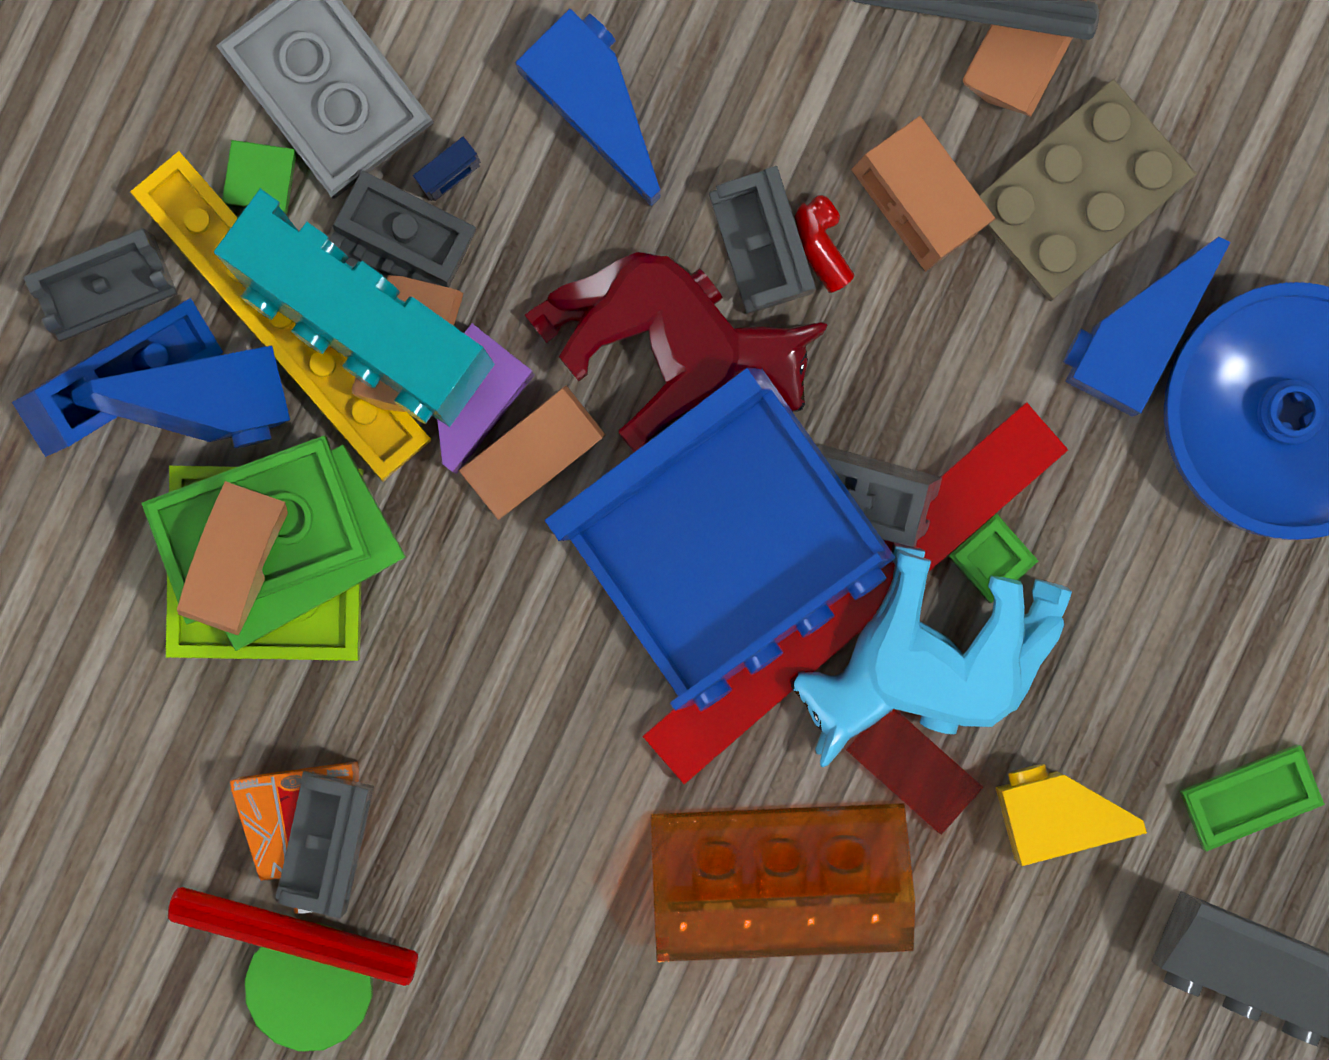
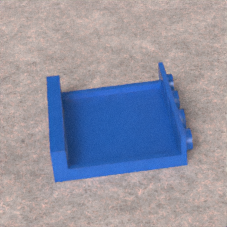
[545,368,895,712]

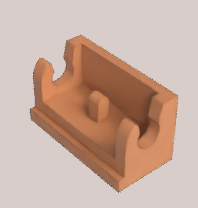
[851,116,996,272]

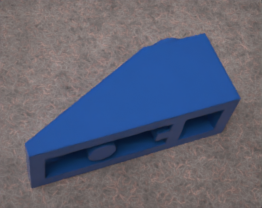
[515,8,660,207]
[1063,237,1231,417]
[12,298,224,457]
[71,345,290,448]

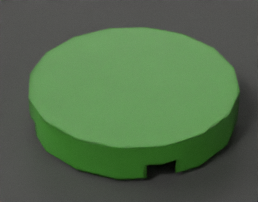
[245,923,373,1052]

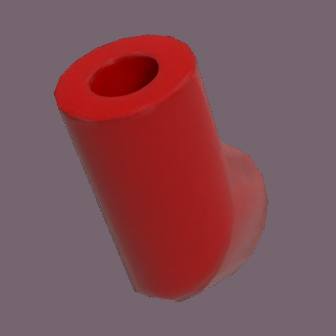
[794,195,855,293]

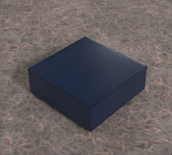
[413,136,481,201]

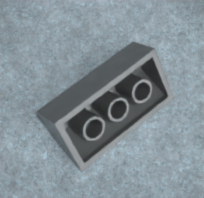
[1152,891,1329,1046]

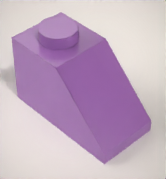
[437,323,535,474]

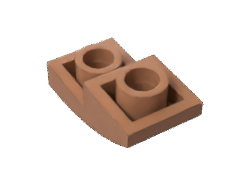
[459,385,606,520]
[177,481,288,636]

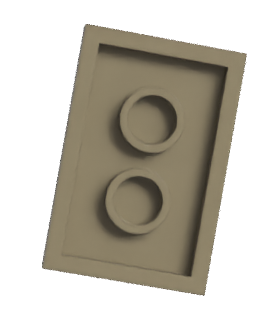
[979,79,1197,301]

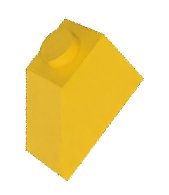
[995,764,1147,866]

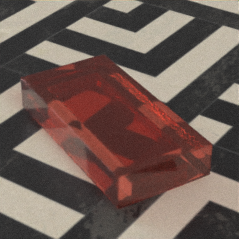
[845,709,984,835]

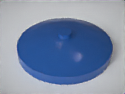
[1164,282,1329,540]

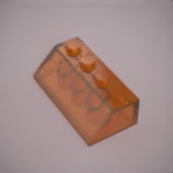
[651,803,915,962]

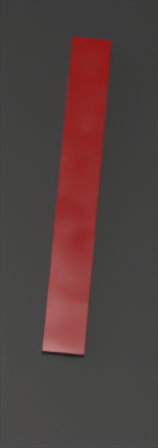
[642,402,1068,785]

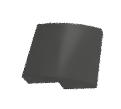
[329,170,476,288]

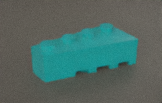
[214,188,495,427]

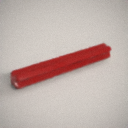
[168,887,418,986]

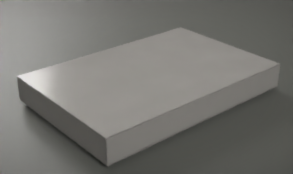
[216,0,434,199]

